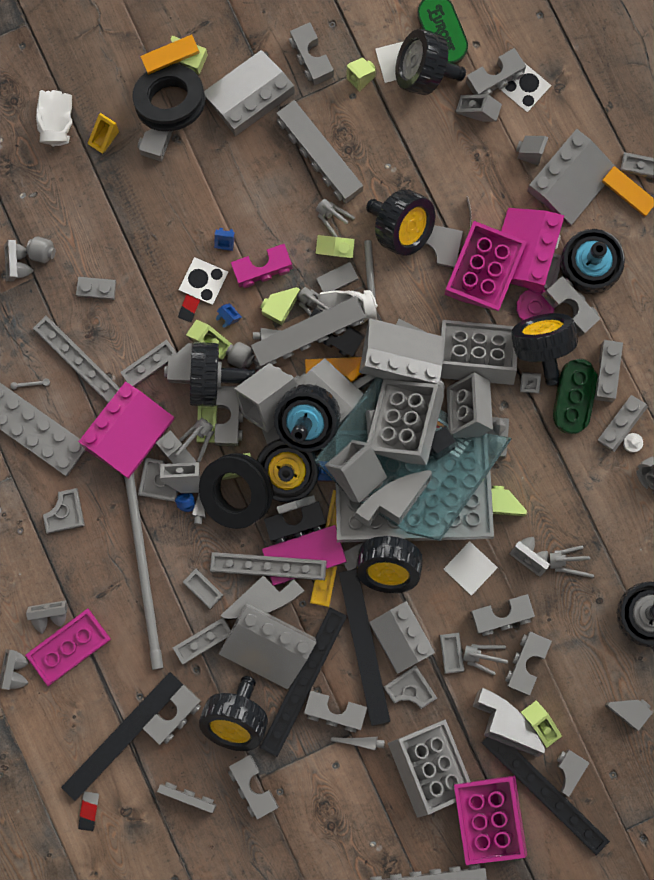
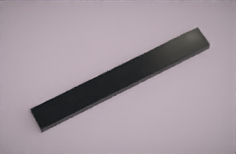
[339,569,390,726]
[260,607,347,757]
[61,672,184,801]
[481,737,610,855]

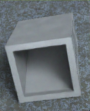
[234,363,296,432]
[325,440,387,503]

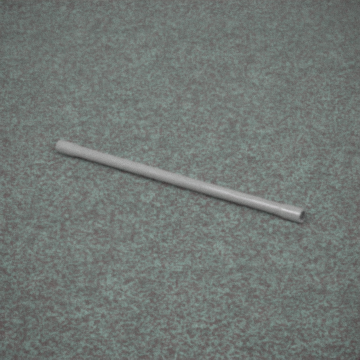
[124,472,164,670]

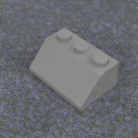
[297,358,367,425]
[447,372,493,438]
[369,601,435,674]

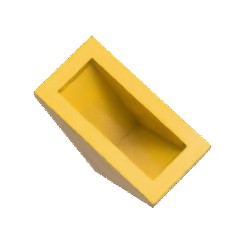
[88,113,119,154]

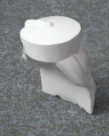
[36,90,72,147]
[317,290,378,327]

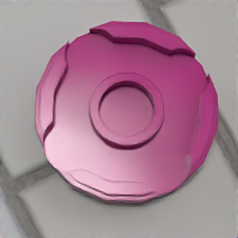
[516,289,554,321]

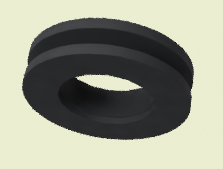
[132,64,206,132]
[199,453,273,529]

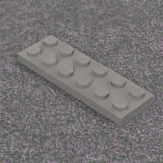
[0,383,86,477]

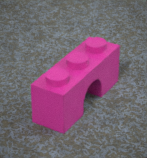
[231,244,293,288]

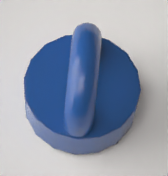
[175,493,195,512]

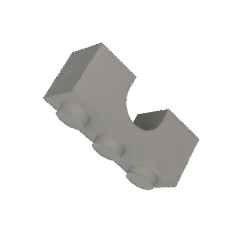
[288,22,334,86]
[466,48,526,95]
[541,276,601,337]
[594,340,623,403]
[215,386,244,446]
[471,594,535,636]
[505,632,552,696]
[143,685,202,745]
[304,691,367,733]
[228,755,279,819]

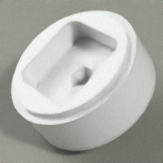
[623,433,643,453]

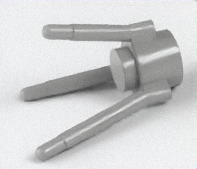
[316,199,355,237]
[297,287,329,316]
[176,418,214,462]
[550,546,594,578]
[463,644,508,676]

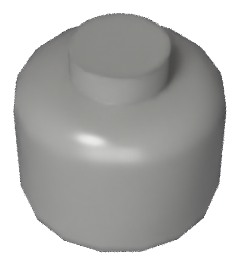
[26,236,56,263]
[226,342,255,369]

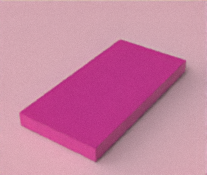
[262,525,347,586]
[25,608,111,687]

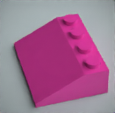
[502,208,564,292]
[444,221,527,311]
[78,381,175,479]
[454,775,527,865]

